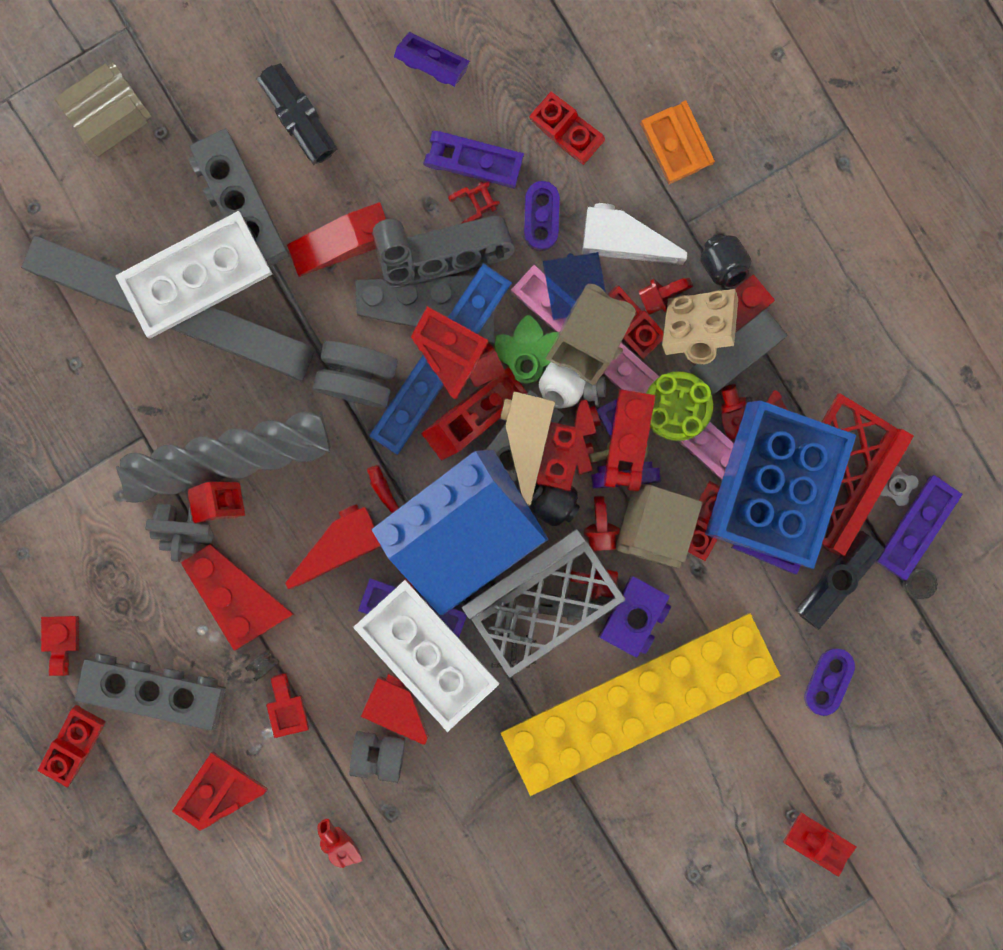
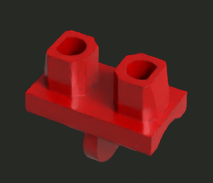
[536,422,585,492]
[783,812,857,877]

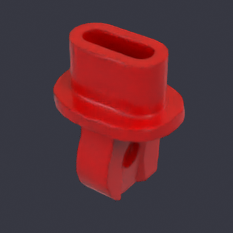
[638,278,694,315]
[721,384,747,440]
[583,496,620,551]
[562,564,618,600]
[317,819,362,868]

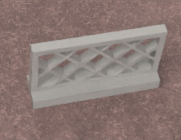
[461,529,626,678]

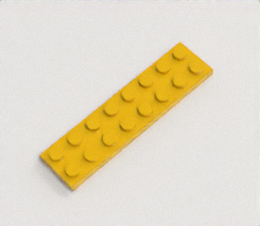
[500,613,781,796]

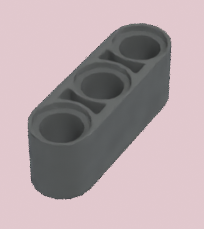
[689,309,788,396]

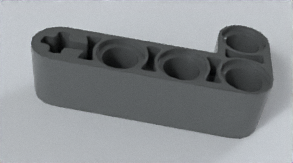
[373,216,515,288]

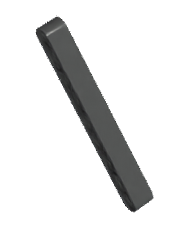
[21,236,316,381]

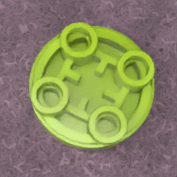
[646,371,713,441]

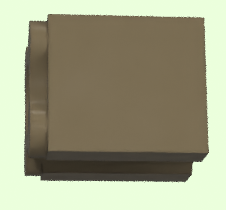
[54,62,152,157]
[545,284,636,385]
[616,485,703,569]

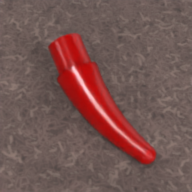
[367,465,399,513]

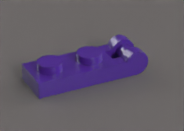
[423,131,524,189]

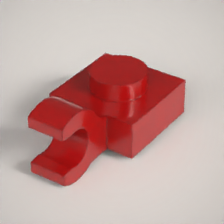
[41,616,79,676]
[266,673,309,738]

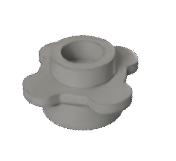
[583,377,606,408]
[880,466,918,506]

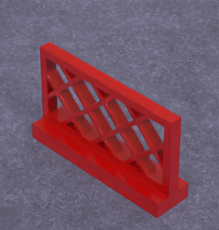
[821,393,914,556]

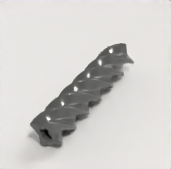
[116,411,331,503]

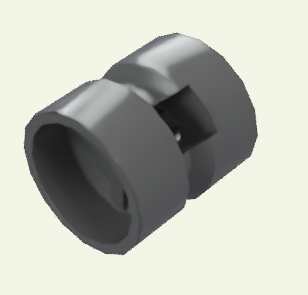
[349,731,405,783]

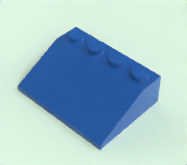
[705,401,856,569]
[371,450,548,615]

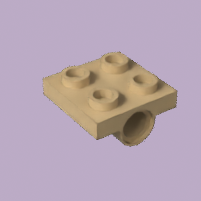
[662,289,738,364]

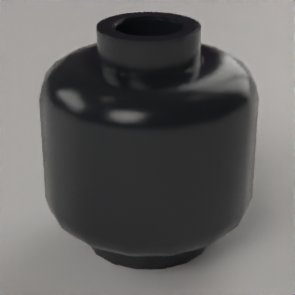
[700,234,752,287]
[529,480,580,526]

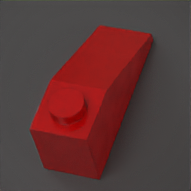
[287,202,386,277]
[421,367,528,461]
[285,504,381,589]

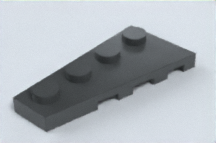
[356,276,495,345]

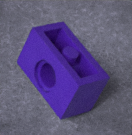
[598,576,671,658]

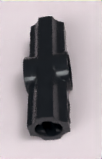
[256,63,338,165]
[795,530,885,630]

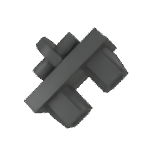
[145,504,214,562]

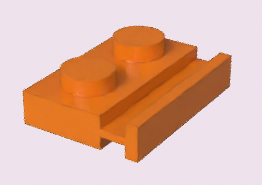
[640,100,715,184]

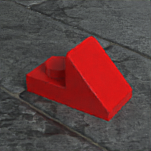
[188,482,246,523]

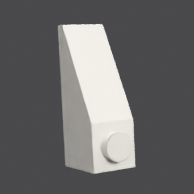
[582,203,687,265]

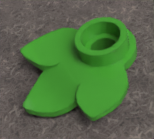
[495,315,559,384]

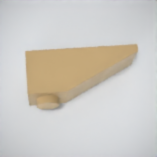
[501,392,555,506]

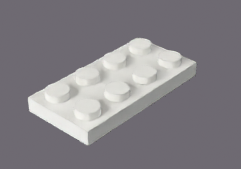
[115,211,273,339]
[353,580,500,732]

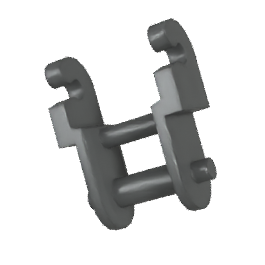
[489,602,539,644]

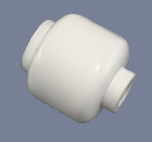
[539,362,586,408]

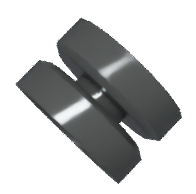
[313,341,398,408]

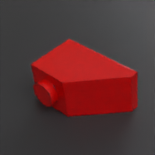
[361,673,429,745]

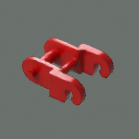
[448,181,500,224]

